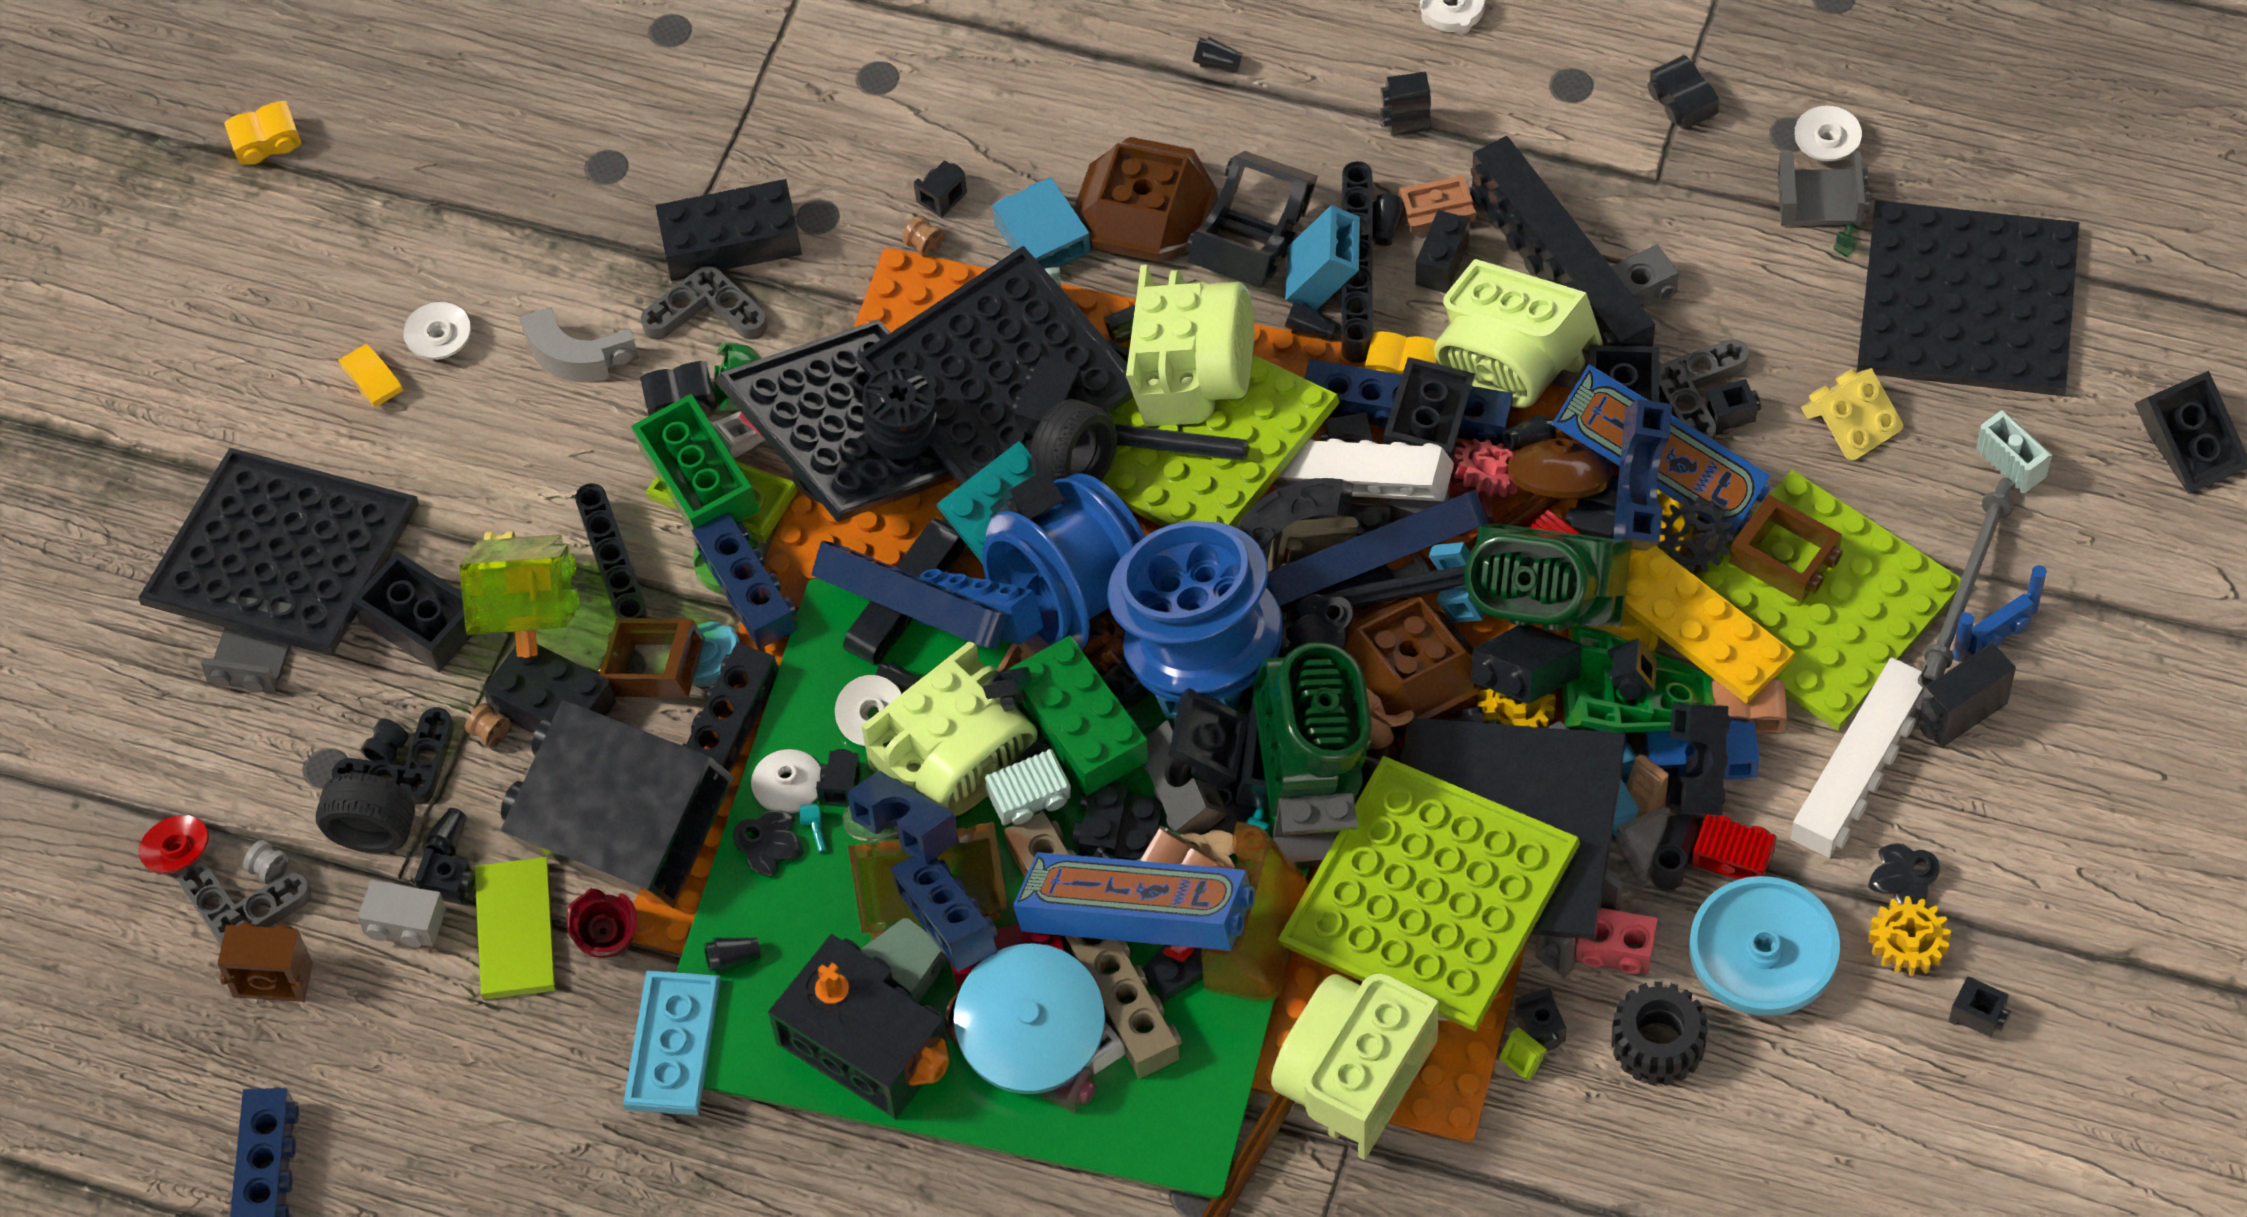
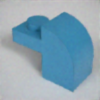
[1429,542,1485,623]

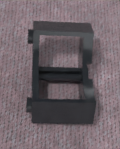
[1186,151,1318,288]
[1235,478,1354,564]

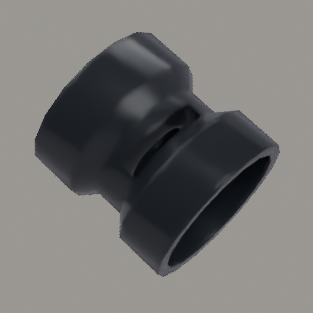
[360,718,409,764]

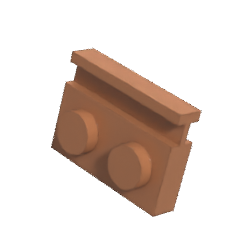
[1399,175,1476,234]

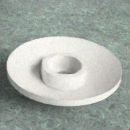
[1794,106,1862,161]
[403,302,471,360]
[835,675,902,746]
[751,749,821,814]

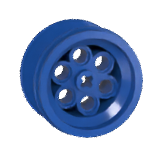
[982,473,1145,651]
[1107,521,1283,702]

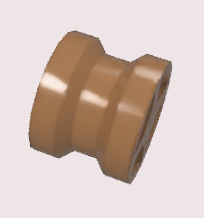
[902,215,944,258]
[465,703,510,748]

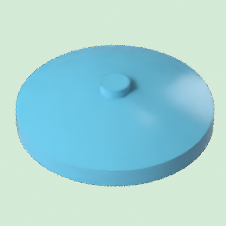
[1689,876,1840,1016]
[954,944,1105,1094]

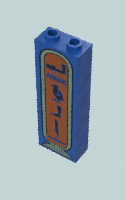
[1551,364,1772,535]
[1013,852,1255,951]

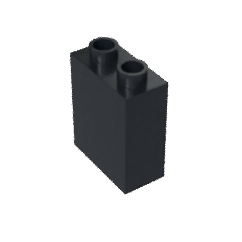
[500,700,734,908]

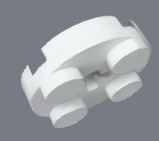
[1420,0,1485,35]

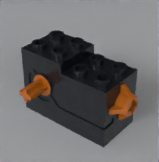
[768,933,949,1120]

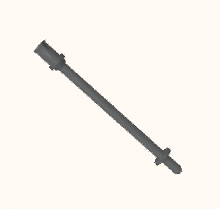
[1918,478,2013,689]

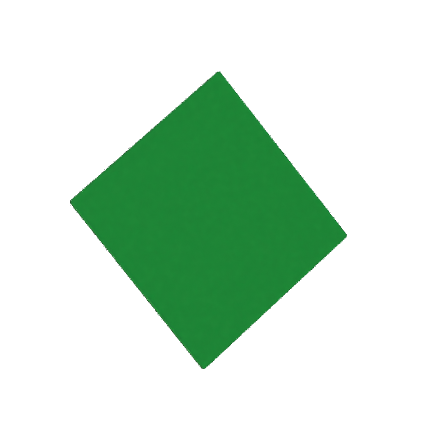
[676,579,1310,1199]

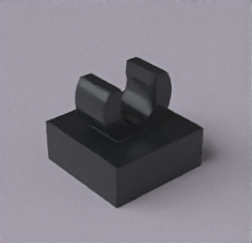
[982,666,1033,712]

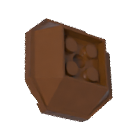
[1073,137,1218,262]
[1343,597,1480,731]

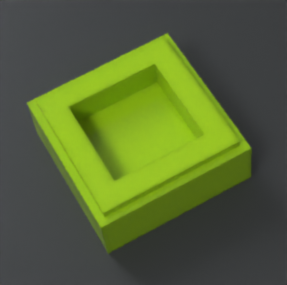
[1499,1027,1547,1081]

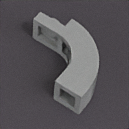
[519,307,639,382]

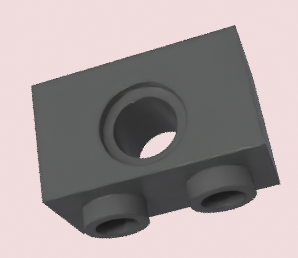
[1610,244,1679,309]

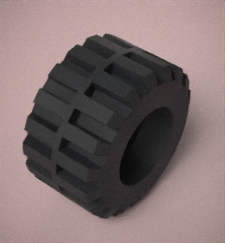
[1611,981,1708,1086]

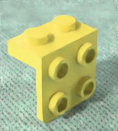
[1801,368,1903,461]

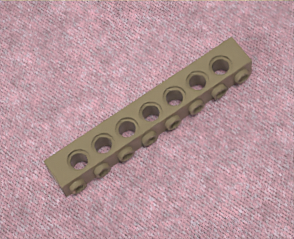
[1004,811,1182,1079]

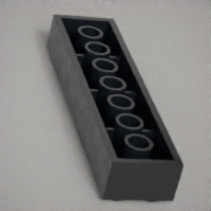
[1470,136,1655,347]

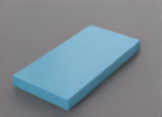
[623,970,721,1116]

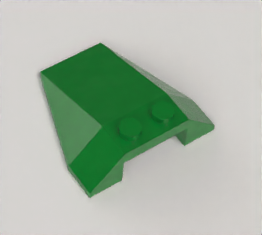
[1561,625,1714,733]

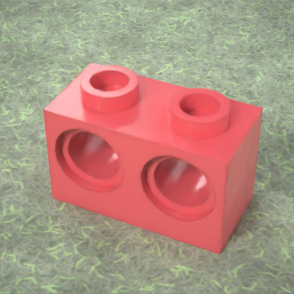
[1575,908,1658,974]

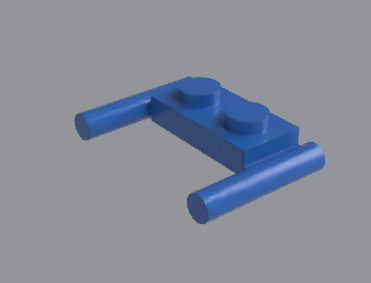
[1952,565,2047,662]

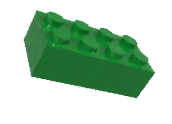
[631,394,760,530]
[1008,635,1148,796]

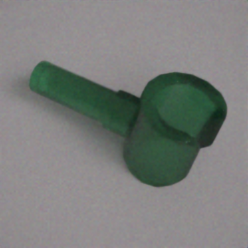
[1833,222,1857,258]

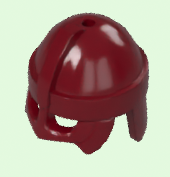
[567,888,637,960]

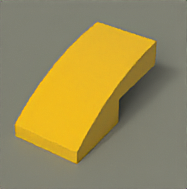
[338,343,404,408]

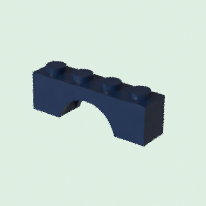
[1613,399,1672,551]

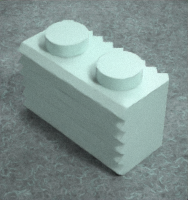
[1976,410,2052,493]
[985,749,1071,825]

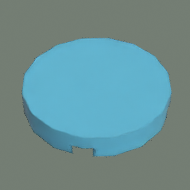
[692,621,742,687]

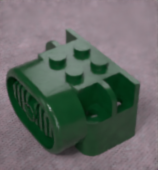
[1464,524,1632,631]
[1252,642,1372,816]

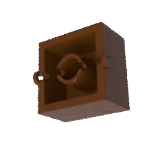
[218,923,313,1002]

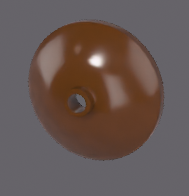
[1507,438,1613,498]

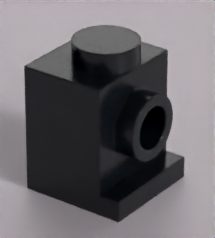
[914,160,967,218]
[1705,379,1761,435]
[1607,638,1657,701]
[816,749,862,808]
[415,848,475,905]
[1948,976,2011,1038]
[1514,987,1567,1051]

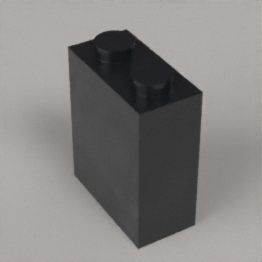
[1470,624,1582,704]
[1918,642,2016,748]

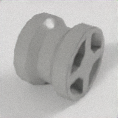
[243,840,289,885]

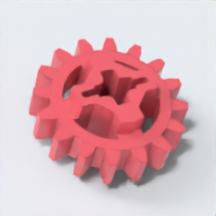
[1452,439,1522,498]

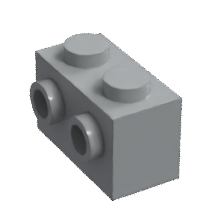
[357,880,446,948]

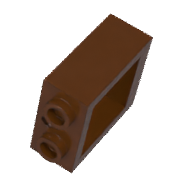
[1729,495,1843,603]
[598,618,705,698]

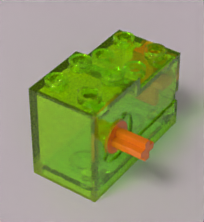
[459,534,579,658]

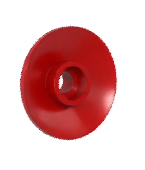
[138,815,209,874]

